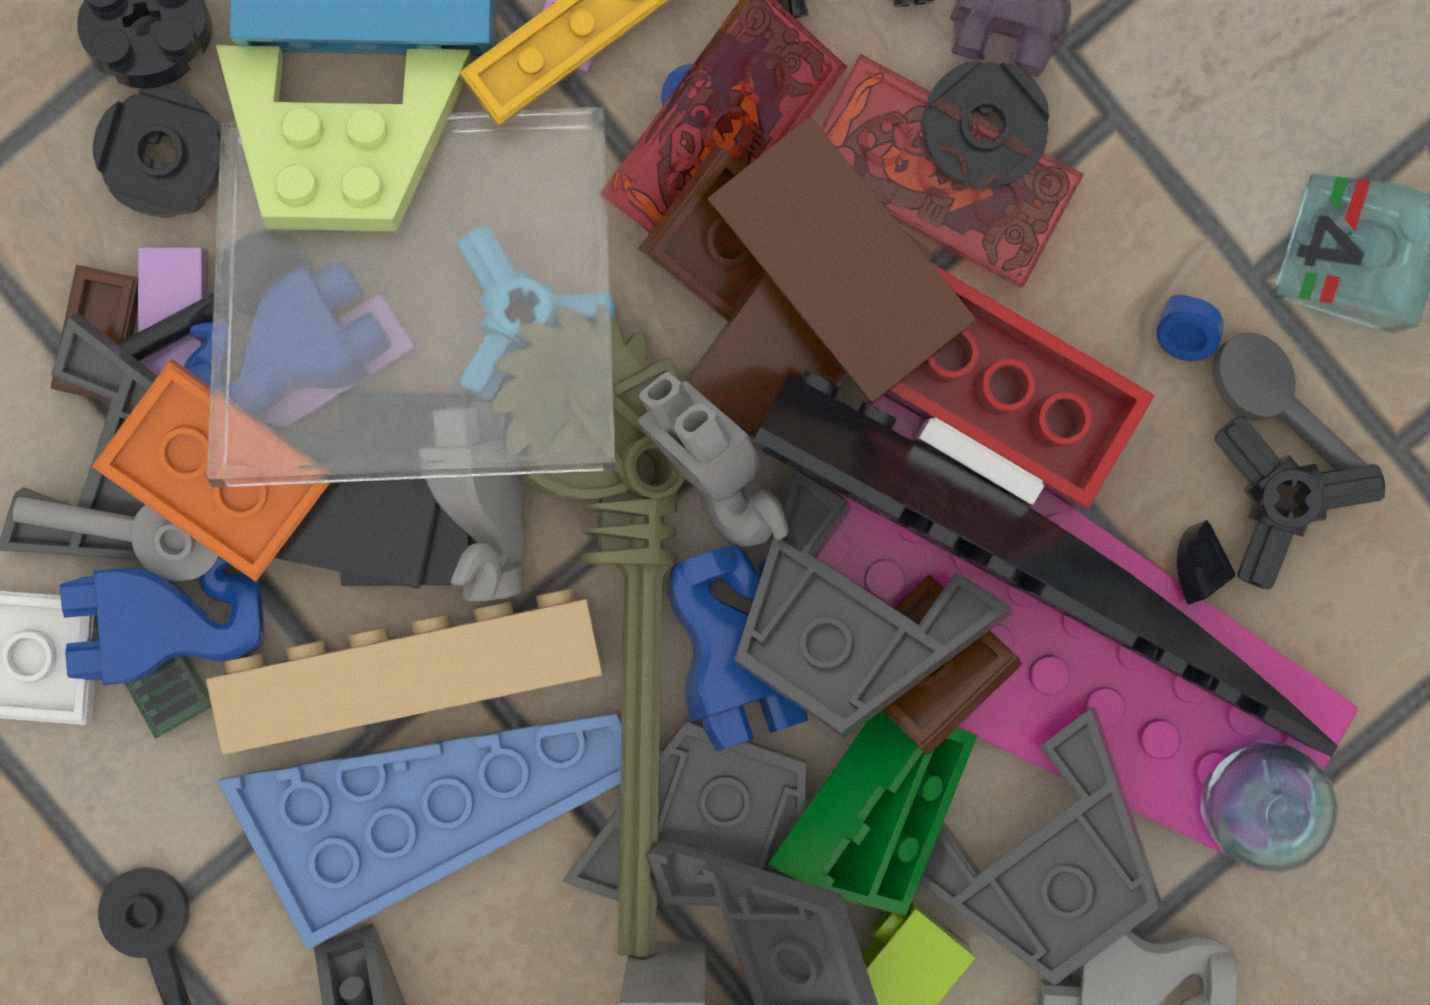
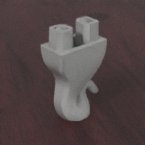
[638,372,789,547]
[419,401,529,601]
[1037,931,1238,1005]

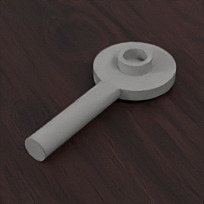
[13,497,219,581]

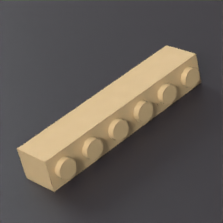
[206,588,606,755]

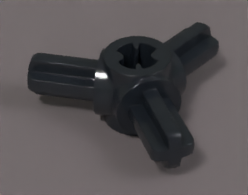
[1214,416,1386,589]

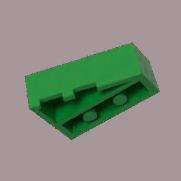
[768,711,978,916]

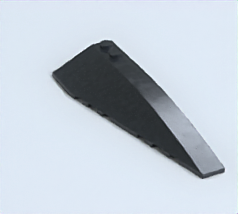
[752,370,1338,757]

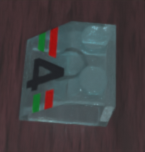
[1273,174,1430,333]

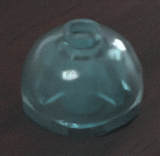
[1200,740,1339,873]

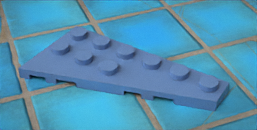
[217,711,622,950]

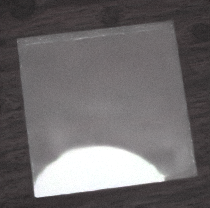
[207,107,616,488]

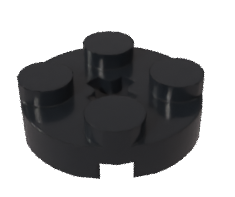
[77,0,212,89]
[920,61,1049,192]
[93,86,227,218]

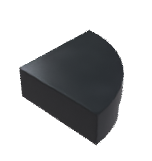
[1177,520,1236,605]

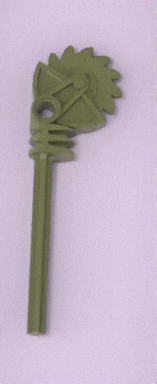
[490,308,685,957]

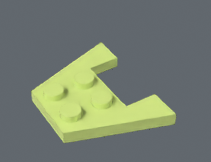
[216,45,473,231]

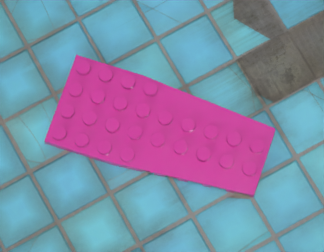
[817,395,1358,871]

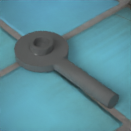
[1213,333,1367,470]

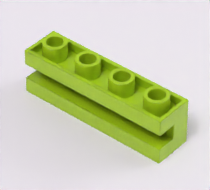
[862,900,976,1005]

